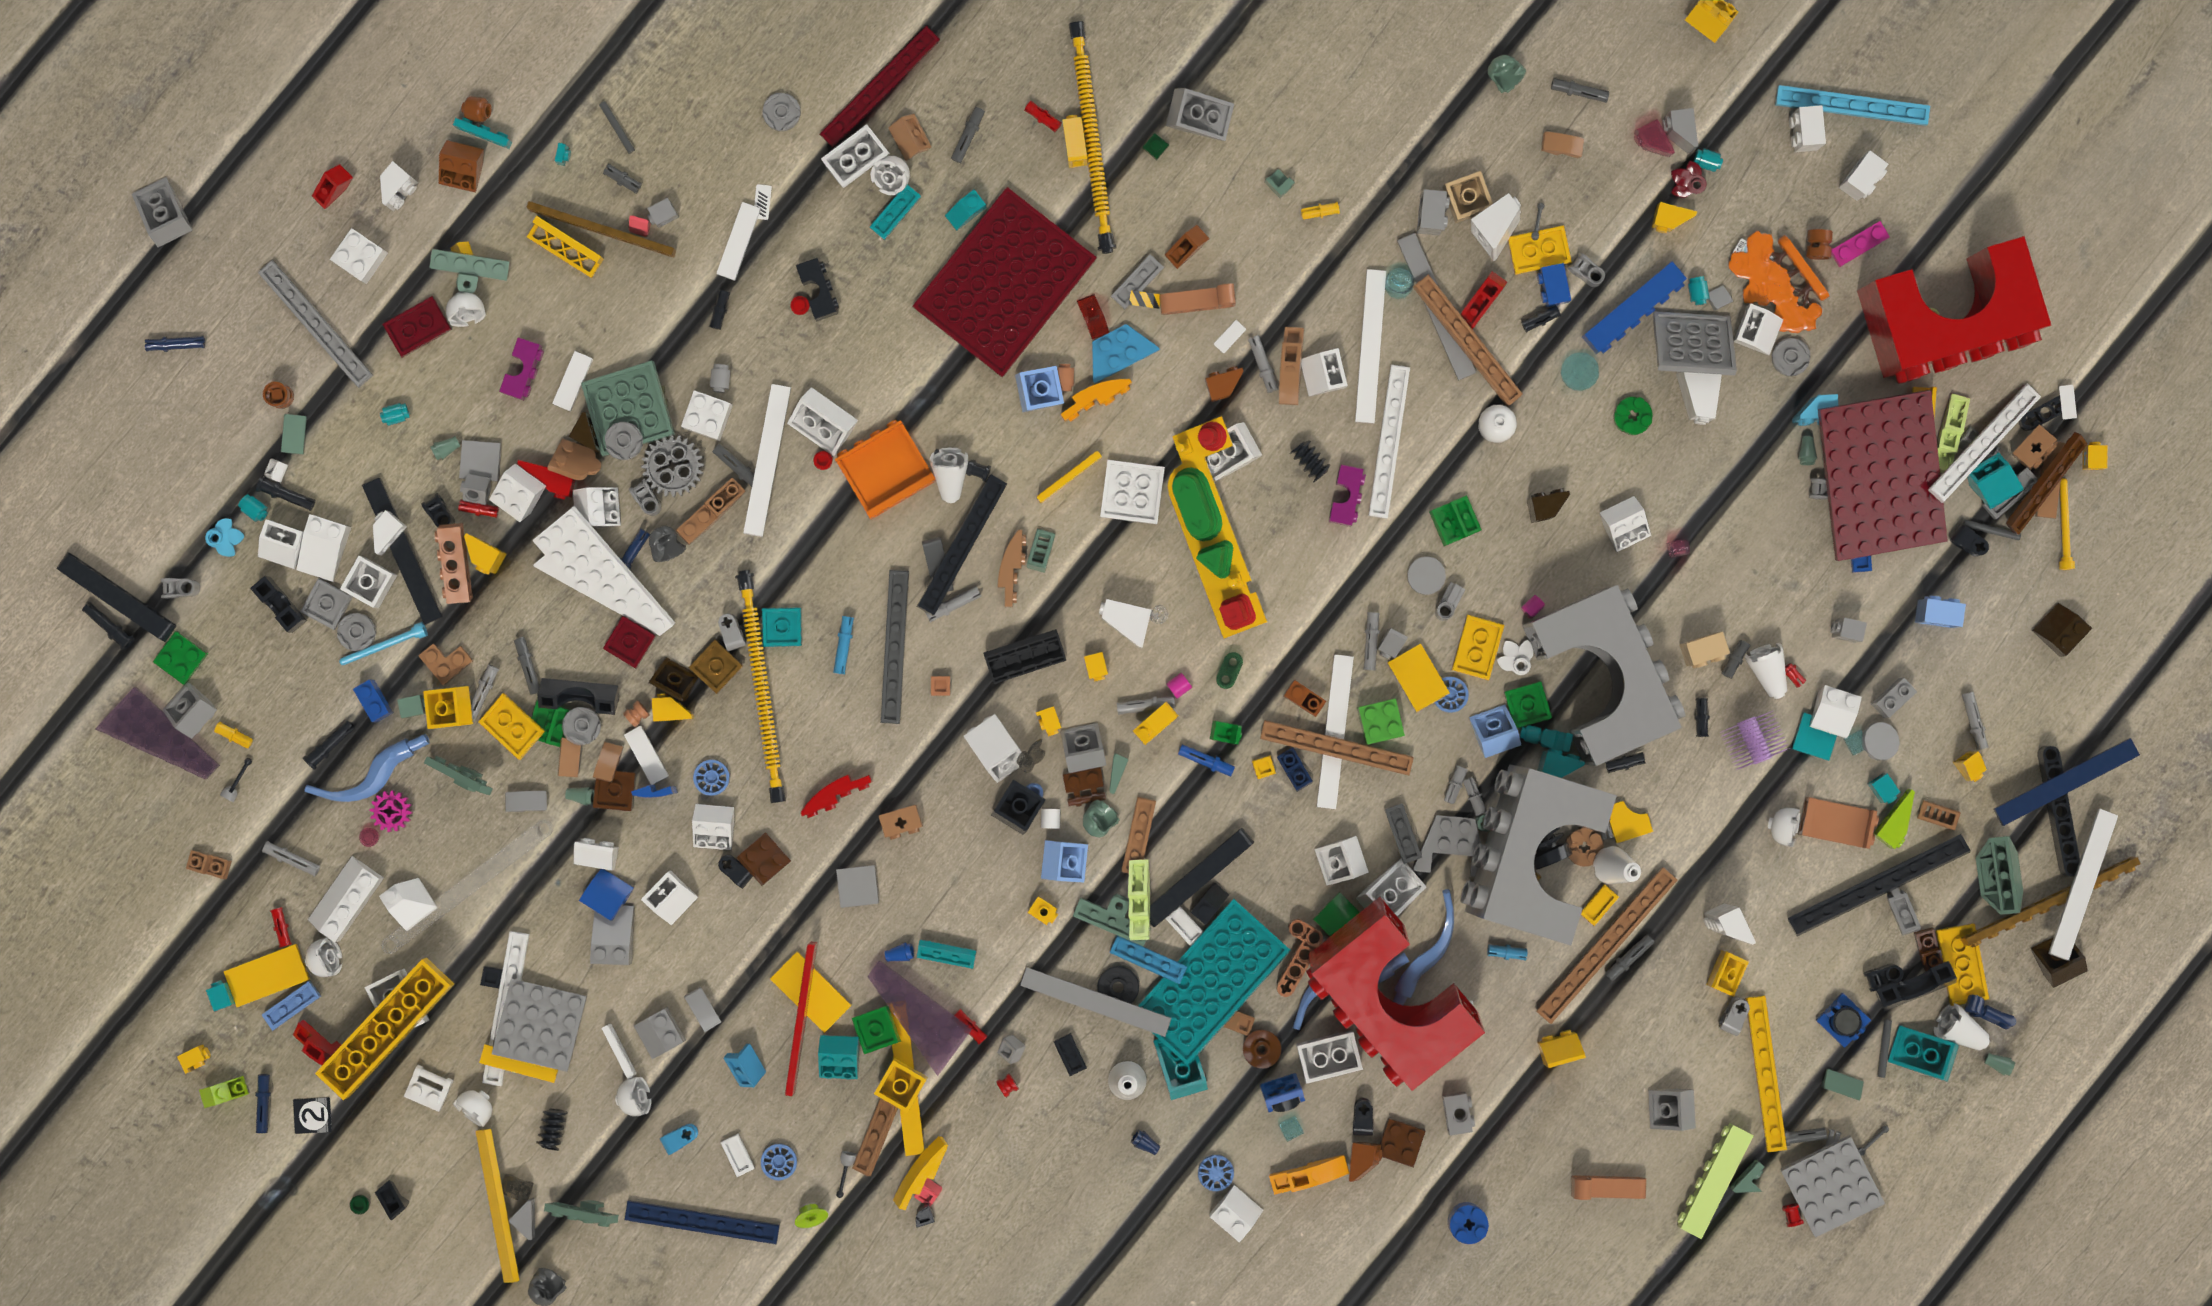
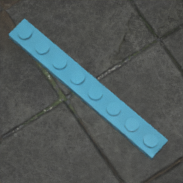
[1775,85,1930,126]

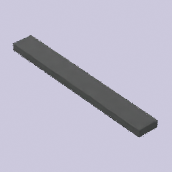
[880,570,909,724]

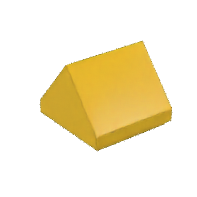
[450,241,473,255]

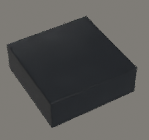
[480,966,503,989]

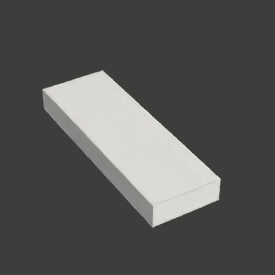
[552,351,593,412]
[624,726,669,785]
[602,1024,637,1079]

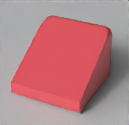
[629,215,651,237]
[914,1178,942,1206]

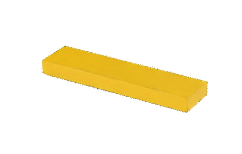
[1037,451,1102,504]
[479,1044,558,1083]

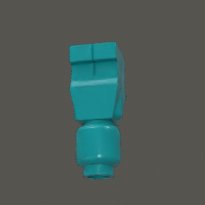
[1520,725,1573,753]

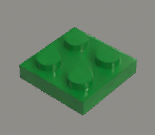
[153,631,208,685]
[1504,681,1552,728]
[852,1005,901,1055]

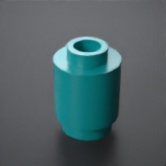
[1693,149,1723,172]
[1688,276,1710,306]
[380,403,410,426]
[238,494,268,522]

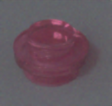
[359,828,379,847]

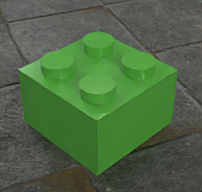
[1357,698,1405,745]

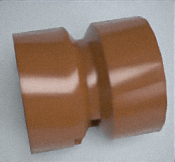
[1806,229,1833,260]
[263,382,294,409]

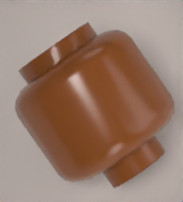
[461,96,492,122]

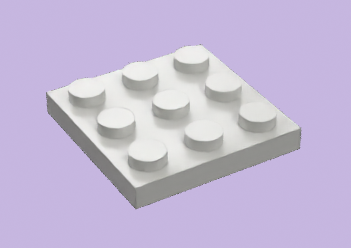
[1100,460,1165,524]

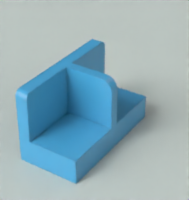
[723,1044,766,1088]

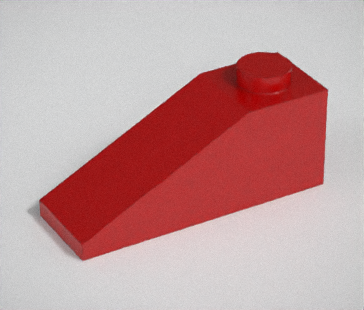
[1460,271,1507,330]
[517,460,576,500]

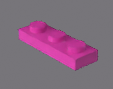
[1832,221,1890,267]

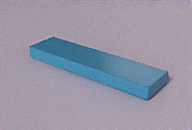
[1110,935,1188,984]

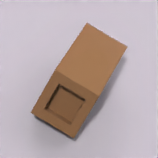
[1223,1011,1255,1036]

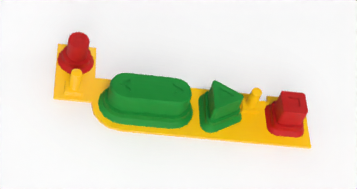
[1168,416,1267,639]

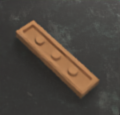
[2035,442,2065,519]
[1121,797,1156,874]
[852,1098,898,1176]

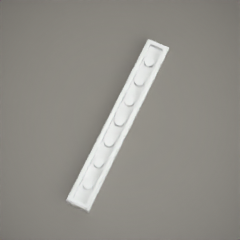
[1355,269,1386,424]
[1368,365,1410,519]
[1928,383,2041,503]
[743,384,791,537]
[1316,655,1354,809]
[2049,809,2118,960]
[482,931,530,1086]

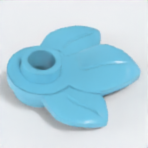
[205,519,245,557]

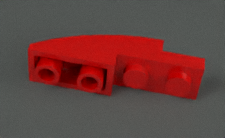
[801,774,873,818]
[293,1019,341,1065]

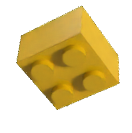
[423,686,473,729]
[874,1058,928,1113]

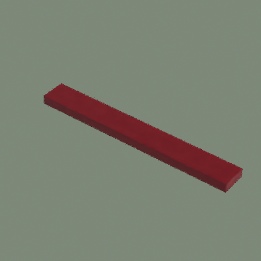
[819,26,940,148]

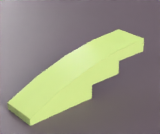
[1937,394,1970,473]
[1128,860,1150,940]

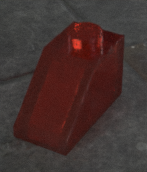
[1077,294,1110,339]

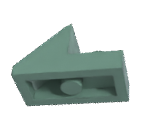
[1729,1160,1764,1193]

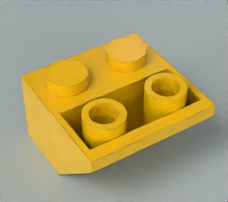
[1685,0,1738,43]

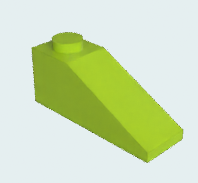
[1873,789,1915,849]

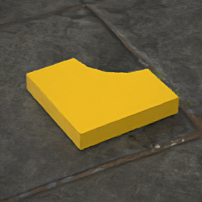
[1609,801,1653,843]

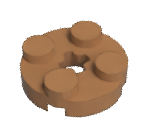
[1565,828,1604,867]

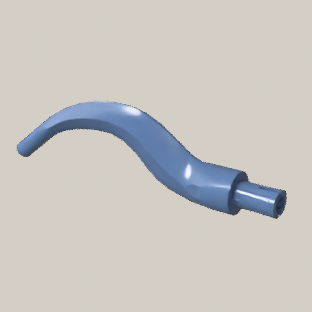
[305,734,430,802]
[1393,889,1454,1005]
[1293,952,1410,1030]

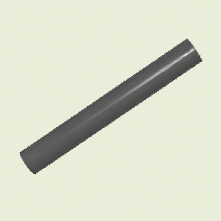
[599,101,635,154]
[1963,520,2021,541]
[1878,1019,1892,1078]

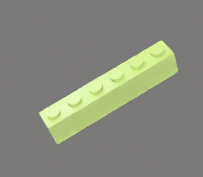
[1677,1123,1754,1239]

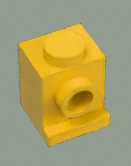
[1036,706,1061,737]
[1027,896,1058,925]
[177,1045,211,1074]

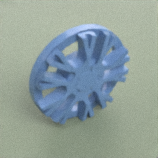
[1434,677,1469,713]
[693,760,730,796]
[761,1144,797,1180]
[1198,1155,1234,1191]

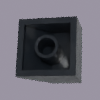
[991,779,1046,835]

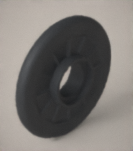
[1097,966,1139,1004]

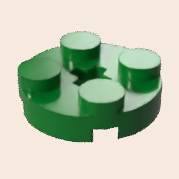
[1613,397,1653,436]

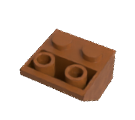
[438,140,484,193]

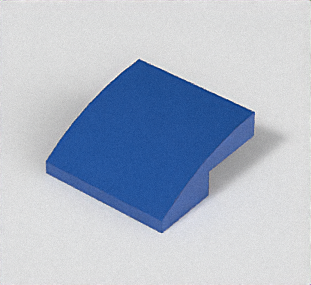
[631,785,678,798]
[579,869,634,921]

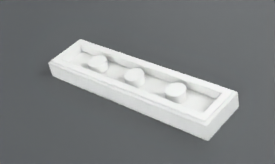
[716,202,761,281]

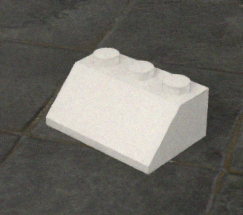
[821,124,889,188]
[787,387,858,456]

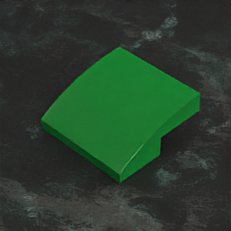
[1429,495,1482,546]
[531,700,570,747]
[1313,892,1360,936]

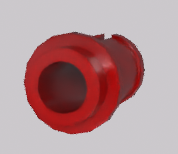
[1785,663,1806,688]

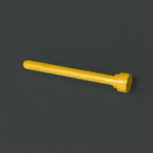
[2059,478,2075,570]

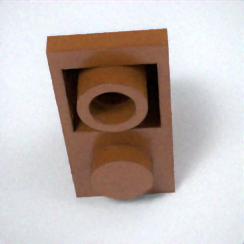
[1205,366,1243,402]
[1283,680,1327,717]

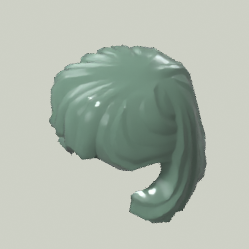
[1487,55,1526,93]
[1083,800,1120,838]

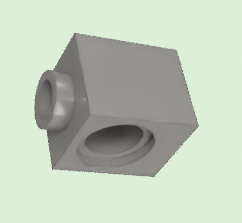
[647,198,679,228]
[460,474,491,505]

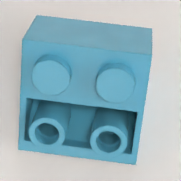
[1792,394,1839,426]

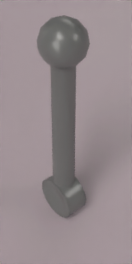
[1531,203,1545,240]
[1858,1126,1889,1156]

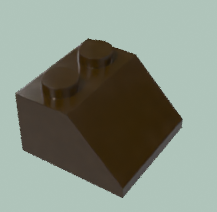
[2032,603,2092,657]
[2031,937,2088,988]

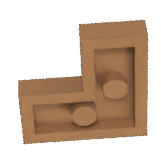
[419,644,473,685]

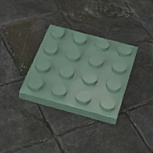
[581,360,675,457]

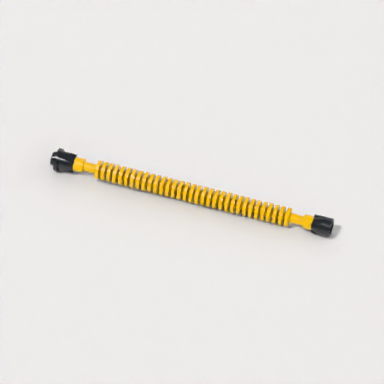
[1069,21,1117,254]
[735,570,786,803]

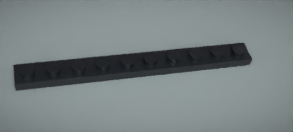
[1788,834,1971,937]

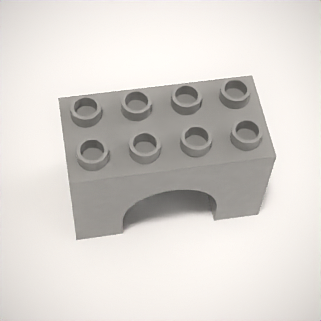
[1522,585,1685,766]
[1460,764,1617,946]

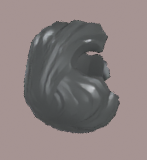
[649,526,686,563]
[528,1268,567,1306]

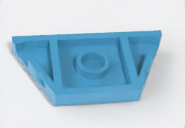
[1092,324,1160,384]

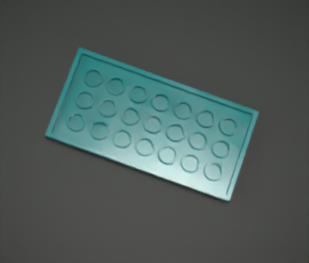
[1138,899,1291,1066]

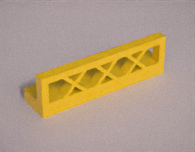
[527,216,604,278]

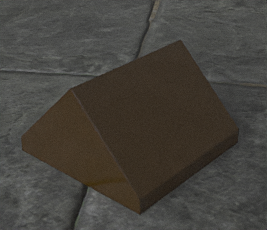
[569,412,601,453]
[649,657,699,702]

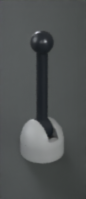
[220,758,252,802]
[836,1151,856,1198]

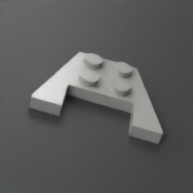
[1413,815,1481,877]

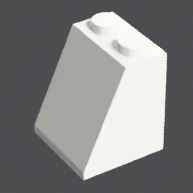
[1471,193,1521,261]
[1676,372,1722,425]
[1099,599,1151,648]
[964,714,1028,783]

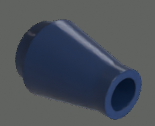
[1131,1130,1160,1155]

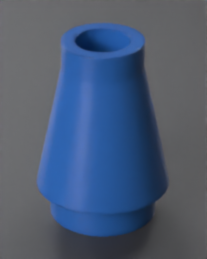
[885,942,914,962]

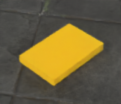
[1508,225,1572,275]
[1452,615,1505,681]
[1388,644,1450,712]
[478,693,545,760]

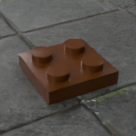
[593,771,636,811]
[737,832,791,886]
[1380,1118,1426,1168]

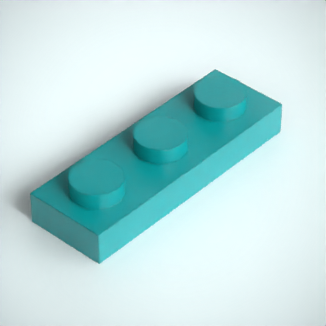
[453,117,512,149]
[870,184,921,241]
[917,940,976,969]

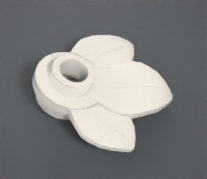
[1497,640,1533,675]

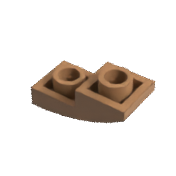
[1541,132,1584,159]
[593,742,624,782]
[186,850,232,879]

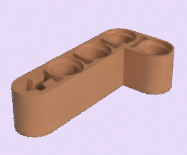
[1159,284,1236,315]
[1276,919,1323,997]
[1571,1175,1646,1200]

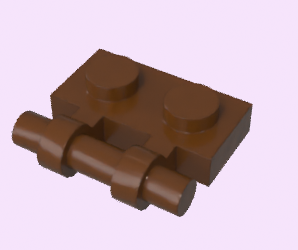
[1063,768,1106,807]

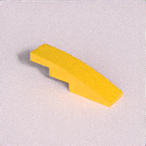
[893,1136,948,1210]

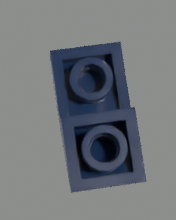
[1277,747,1313,792]

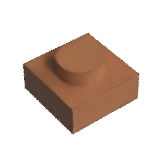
[931,676,950,696]

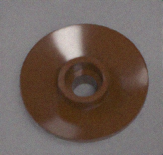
[1243,1030,1281,1069]

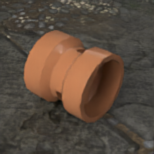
[623,701,650,727]

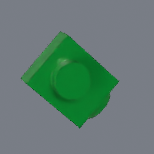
[1210,721,1242,745]

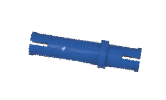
[1178,744,1235,777]

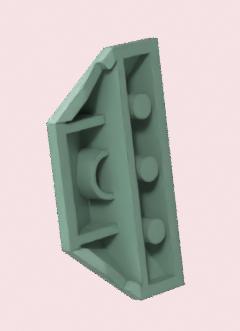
[1976,836,2023,915]

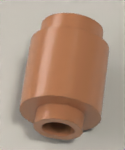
[1057,364,1074,391]

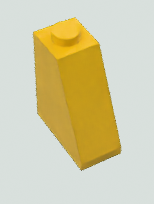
[1062,115,1088,168]

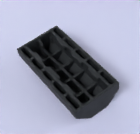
[983,629,1067,684]

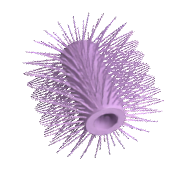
[1720,711,1789,770]

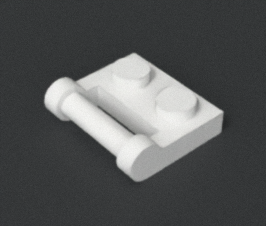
[404,1065,453,1112]

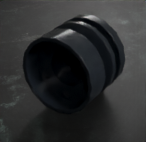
[1534,827,1573,870]

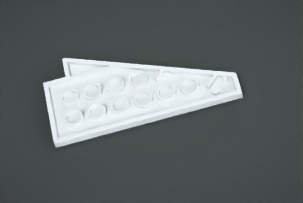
[532,506,675,636]

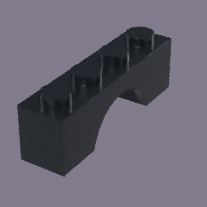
[537,678,619,715]
[1876,961,1957,1012]

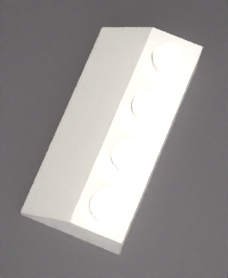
[308,856,384,942]
[1703,903,1756,945]

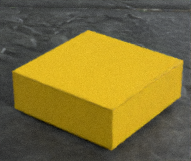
[1252,755,1276,779]

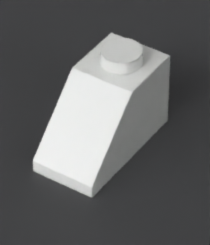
[373,510,407,556]

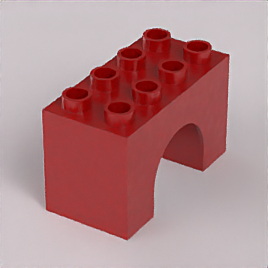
[1857,236,2052,384]
[1306,897,1485,1091]

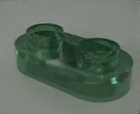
[1216,652,1243,689]

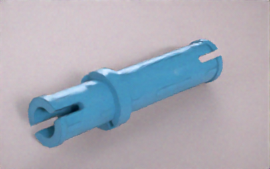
[833,616,854,675]

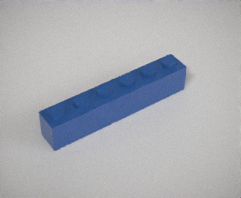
[1582,261,1687,354]

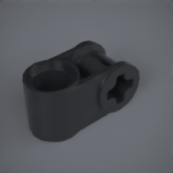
[421,493,455,527]
[1949,524,1989,556]
[718,855,753,889]
[1863,964,1904,992]
[1353,1098,1373,1136]

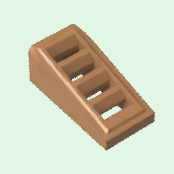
[1917,800,1961,831]

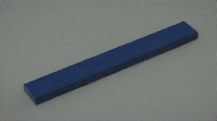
[1993,738,2140,826]
[624,1200,780,1245]

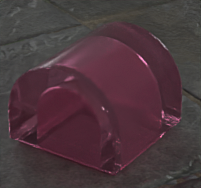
[1666,539,1690,558]

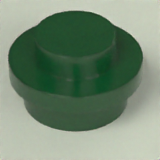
[350,1195,370,1215]

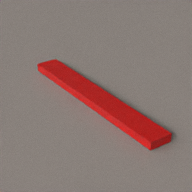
[785,941,818,1096]

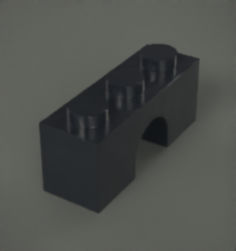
[796,258,839,322]
[250,576,307,633]

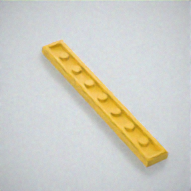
[1745,996,1787,1152]
[887,1000,925,1156]
[475,1129,519,1283]

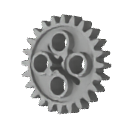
[641,435,704,497]

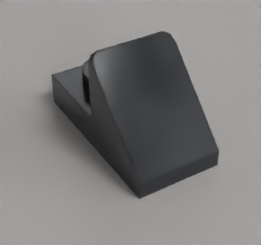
[375,1180,409,1220]

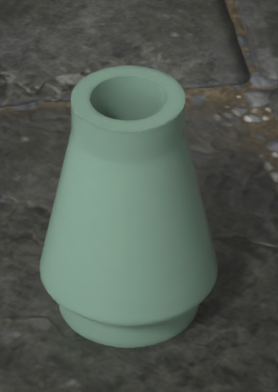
[1798,436,1817,465]
[430,437,461,460]
[565,787,595,806]
[1984,1053,2015,1076]

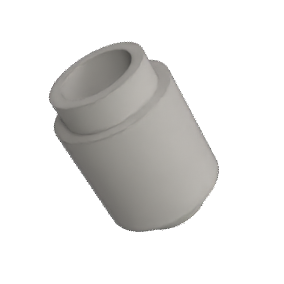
[710,364,730,393]

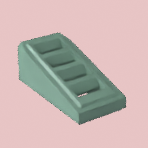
[1027,529,1056,573]
[1109,753,1128,794]

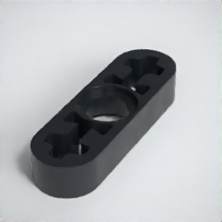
[2019,395,2062,431]

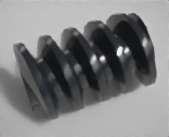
[1289,440,1331,483]
[536,1108,568,1151]

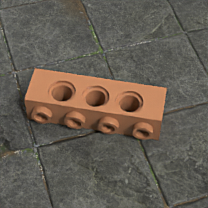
[435,523,473,604]

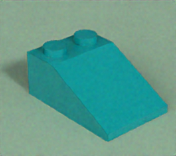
[1888,1025,1959,1082]
[1153,1039,1208,1100]

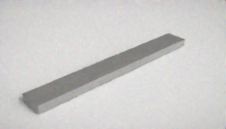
[1397,233,1476,381]
[258,260,374,388]
[1020,967,1172,1037]

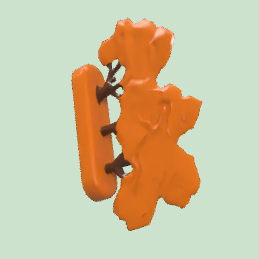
[1728,231,1830,334]

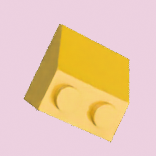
[464,533,507,575]
[1537,1030,1586,1068]

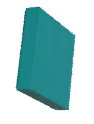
[762,608,802,647]
[1791,713,1837,761]

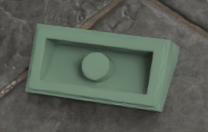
[281,414,307,455]
[1821,1069,1864,1101]

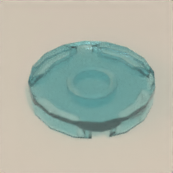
[1560,353,1599,391]

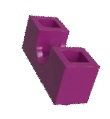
[499,338,544,401]
[1328,465,1366,527]

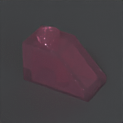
[1634,119,1675,158]

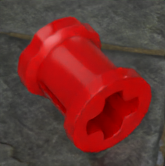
[1782,1203,1804,1227]

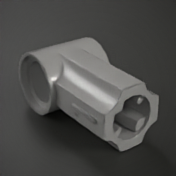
[1435,582,1465,621]

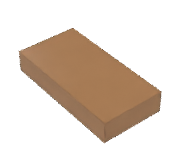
[558,737,581,777]

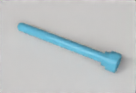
[339,622,428,665]

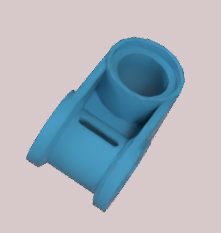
[659,1124,698,1156]

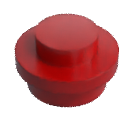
[790,296,810,315]
[813,451,833,470]

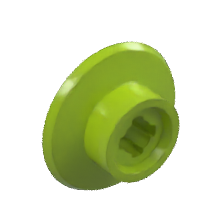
[795,1204,828,1228]

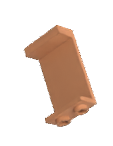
[1798,797,1879,849]

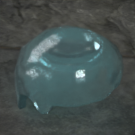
[1385,268,1414,299]

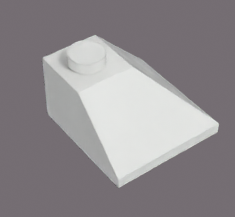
[379,878,438,931]

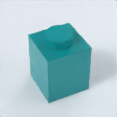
[1868,773,1900,804]
[206,980,235,1012]

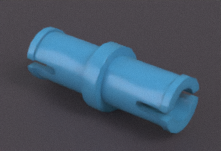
[1487,944,1528,961]

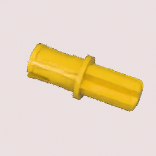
[1301,202,1340,220]
[214,722,253,749]

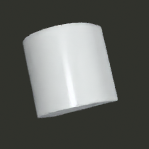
[264,458,288,483]
[1041,809,1060,828]

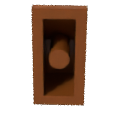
[1165,225,1209,269]
[1349,1141,1382,1182]

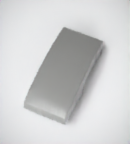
[505,791,547,812]
[684,986,721,1032]

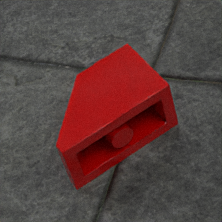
[312,164,353,209]

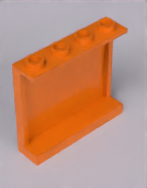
[835,420,936,520]

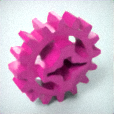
[369,790,413,832]

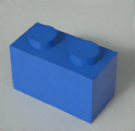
[1537,263,1571,307]
[353,679,393,722]

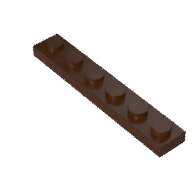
[2006,432,2088,535]

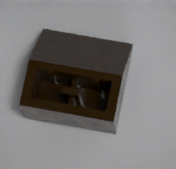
[1527,488,1570,523]

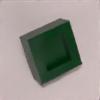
[1142,133,1169,161]

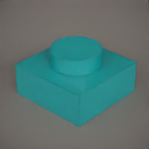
[555,143,571,166]

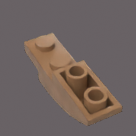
[1279,327,1305,405]
[676,478,746,545]
[998,530,1026,607]

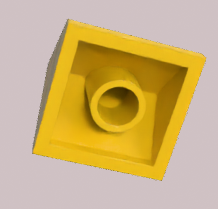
[1706,950,1749,997]

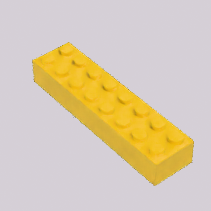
[315,958,455,1100]

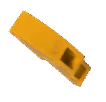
[1061,379,1132,422]
[1269,1154,1350,1195]

